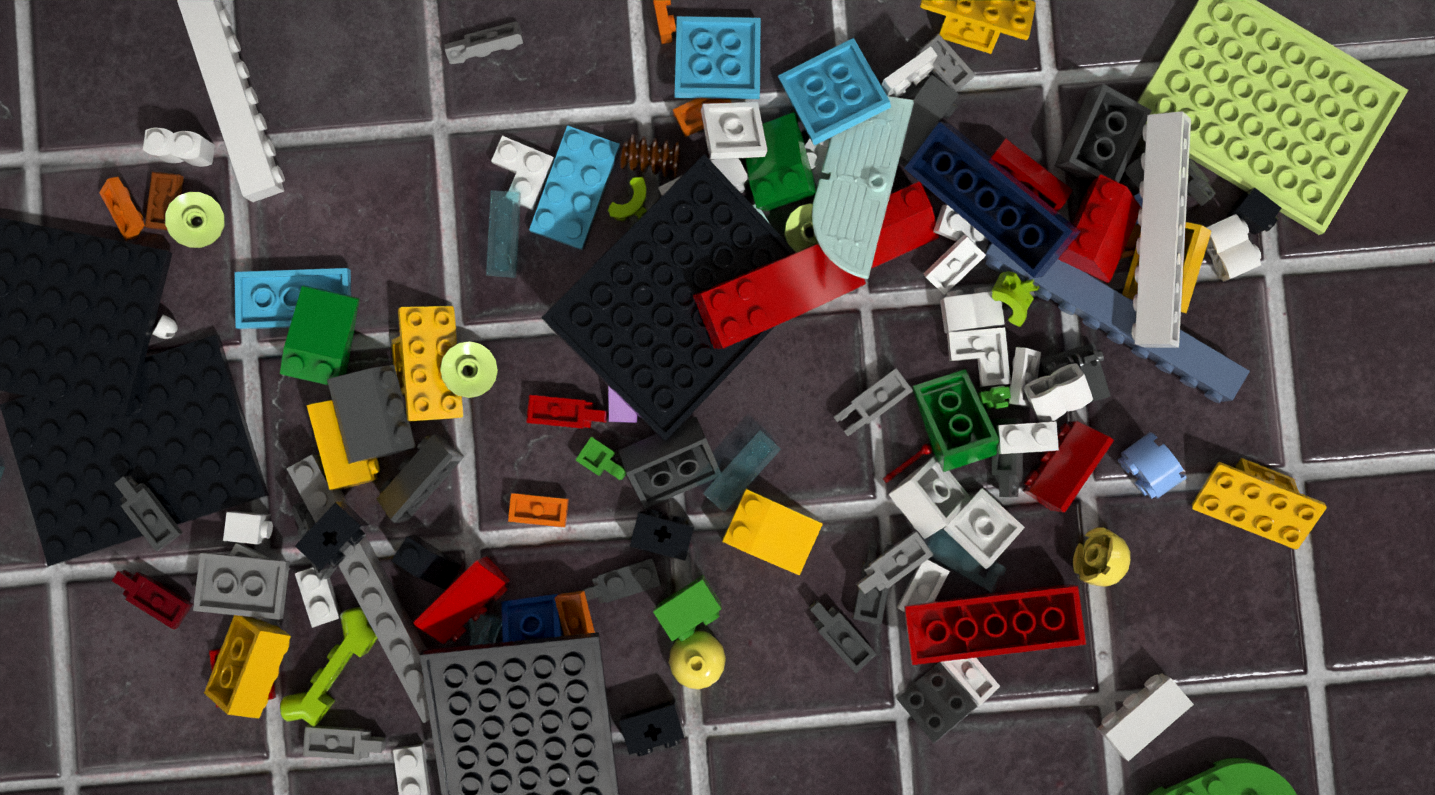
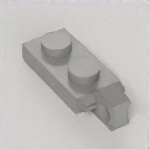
[444,21,523,64]
[856,531,933,594]
[303,725,387,760]

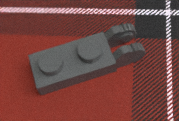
[852,540,894,625]

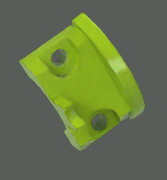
[608,177,647,221]
[992,271,1039,327]

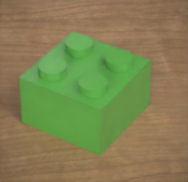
[653,575,722,641]

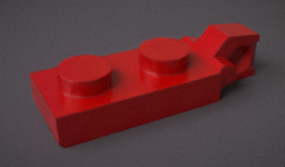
[526,395,607,429]

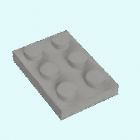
[193,552,290,620]

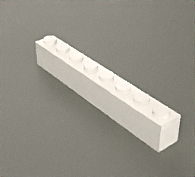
[177,0,285,202]
[1132,111,1191,348]

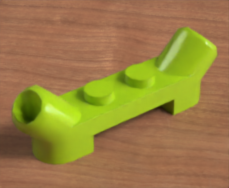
[280,607,378,727]

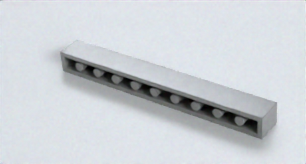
[287,455,430,723]

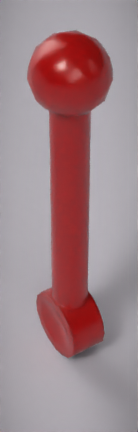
[882,444,932,483]

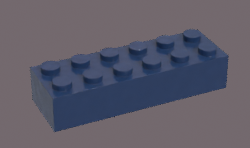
[904,122,1081,278]

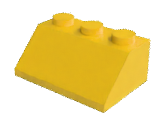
[1122,222,1211,313]
[307,400,380,490]
[204,615,291,719]

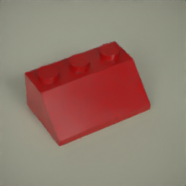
[991,139,1073,212]
[1058,174,1142,283]
[871,181,939,269]
[1023,421,1114,512]
[413,556,510,644]

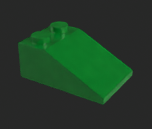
[746,112,817,212]
[280,285,360,385]
[913,369,999,472]

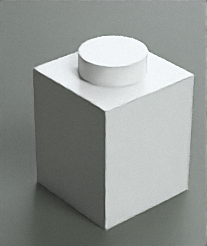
[223,511,273,544]

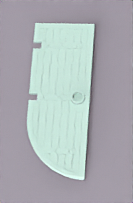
[812,96,914,279]

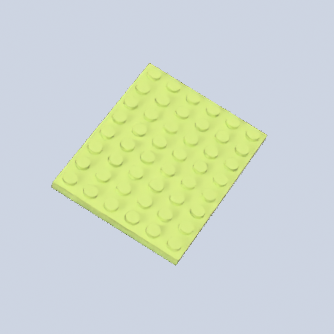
[1137,0,1408,235]

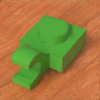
[977,385,1011,409]
[576,437,626,480]

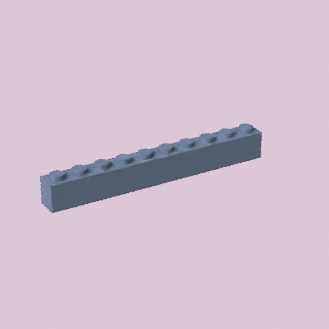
[983,241,1250,403]

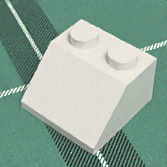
[888,455,971,539]

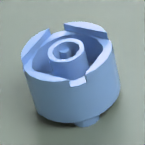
[1118,432,1187,499]

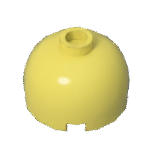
[1073,527,1130,587]
[669,630,726,689]

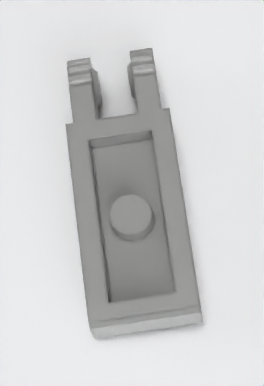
[834,368,913,436]

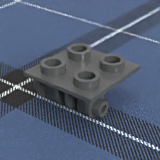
[1040,343,1111,403]
[897,662,978,744]

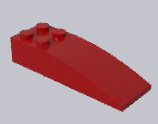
[693,243,866,349]
[904,584,1086,665]

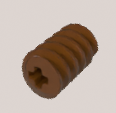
[620,134,681,178]

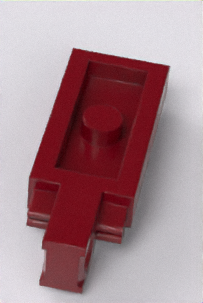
[112,570,193,629]

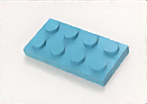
[529,125,621,250]
[235,268,351,329]

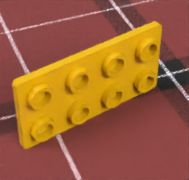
[920,0,1036,54]
[391,306,463,421]
[1192,458,1327,549]

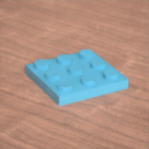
[675,16,761,99]
[778,38,891,146]

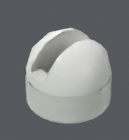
[152,314,178,339]

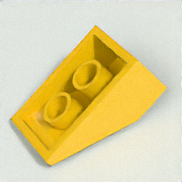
[722,488,823,575]

